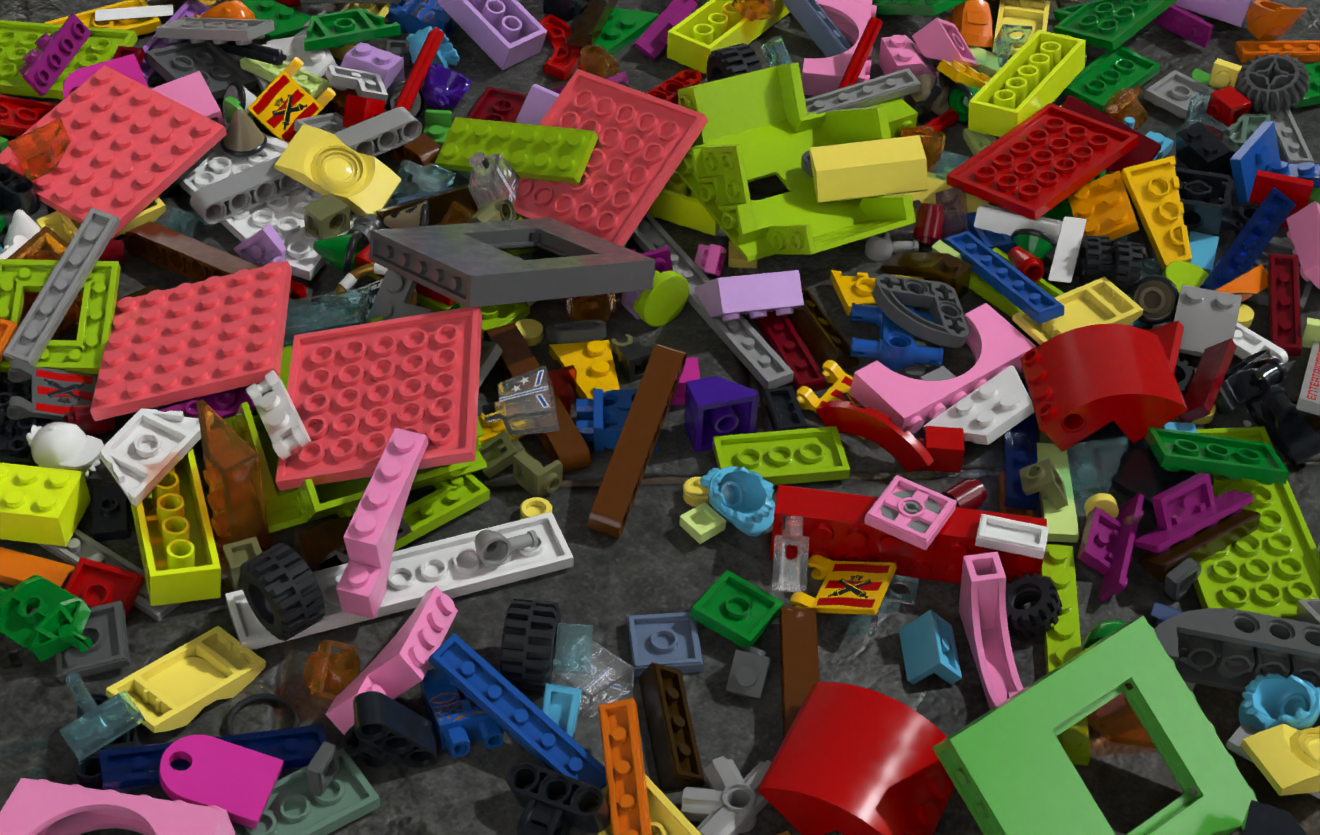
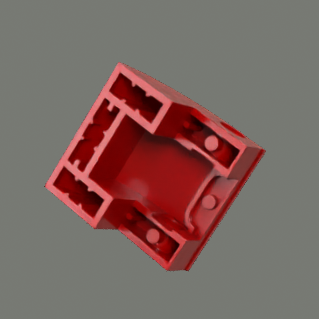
[1020,323,1188,452]
[757,682,955,835]

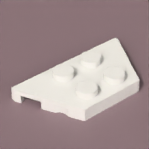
[267,35,337,77]
[923,365,1034,445]
[100,408,214,507]

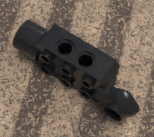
[1108,167,1275,239]

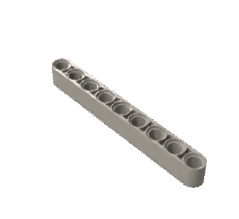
[190,107,422,225]

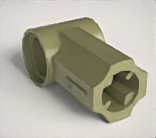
[468,198,516,223]

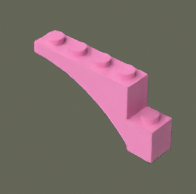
[336,428,428,619]
[325,586,458,736]

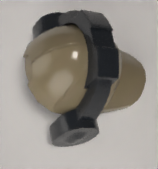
[911,70,950,123]

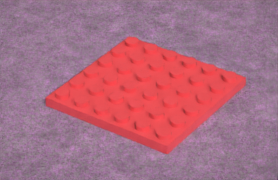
[0,65,227,237]
[486,69,708,247]
[90,261,292,421]
[275,307,482,490]

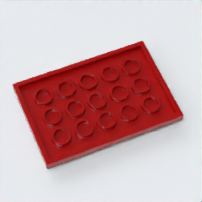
[946,103,1139,221]

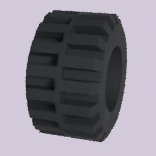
[707,43,762,82]
[239,543,325,641]
[500,598,561,691]

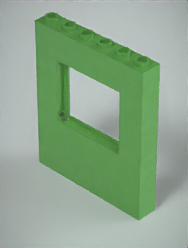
[932,615,1258,835]

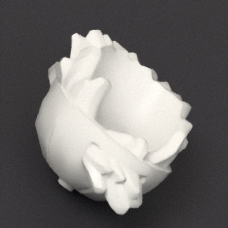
[26,422,104,477]

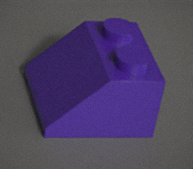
[684,376,759,453]

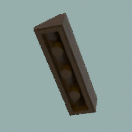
[567,0,618,49]
[376,180,487,229]
[787,288,859,370]
[1138,509,1261,583]
[639,662,705,790]

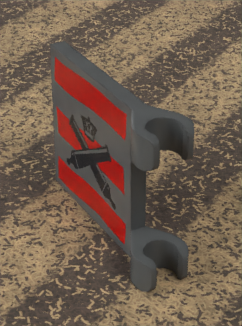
[7,359,96,421]

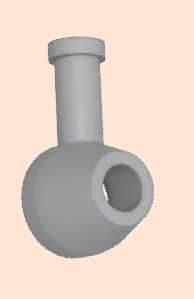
[864,231,919,261]
[474,529,538,567]

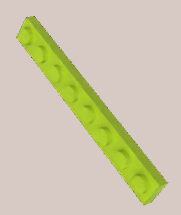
[1040,544,1091,766]

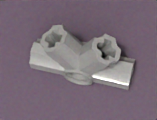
[681,756,772,835]

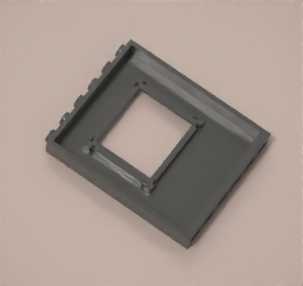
[369,217,655,308]

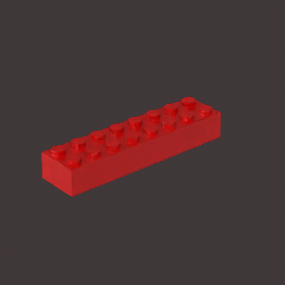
[770,485,1047,584]

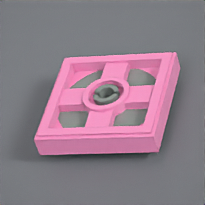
[865,475,957,551]

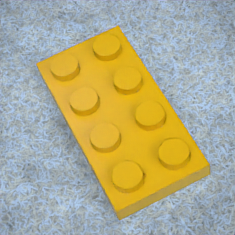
[45,0,161,36]

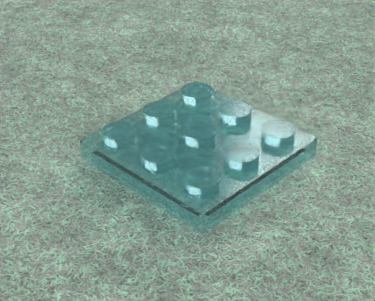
[284,286,373,345]

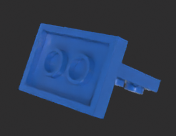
[1230,121,1320,204]

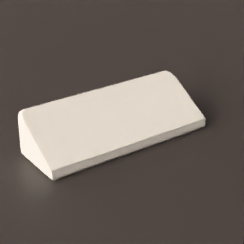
[974,203,1063,243]

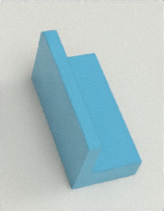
[899,610,962,685]

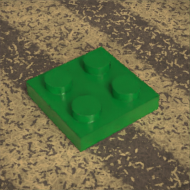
[690,570,785,649]

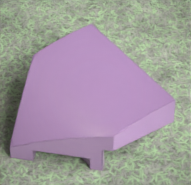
[233,223,286,267]

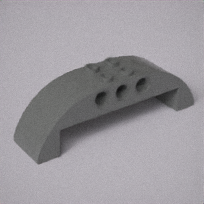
[1124,608,1320,700]

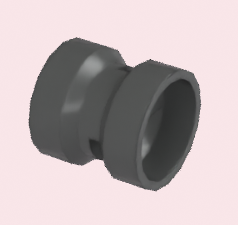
[347,214,386,251]

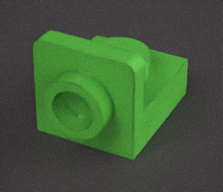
[423,109,452,147]

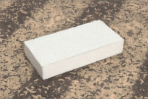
[975,514,1049,559]

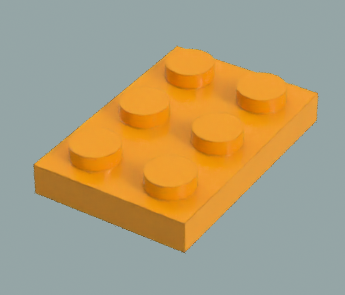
[1068,170,1139,242]

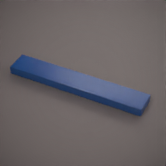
[944,231,1064,324]
[429,633,607,790]

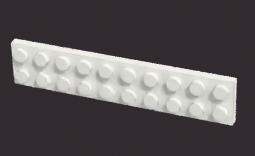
[225,512,574,650]

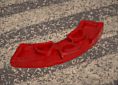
[539,14,580,81]
[815,401,934,473]

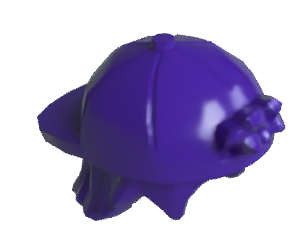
[422,63,472,111]

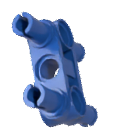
[850,303,943,372]

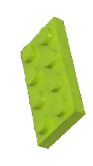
[712,426,850,486]

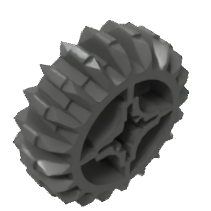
[1236,52,1309,114]

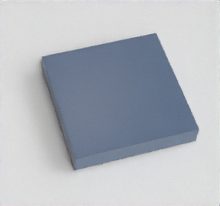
[626,612,703,677]

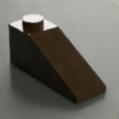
[880,252,972,300]
[299,516,412,571]

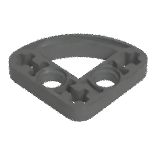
[871,274,969,348]

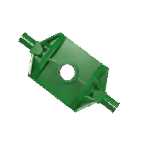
[0,575,92,662]

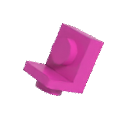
[694,244,727,278]

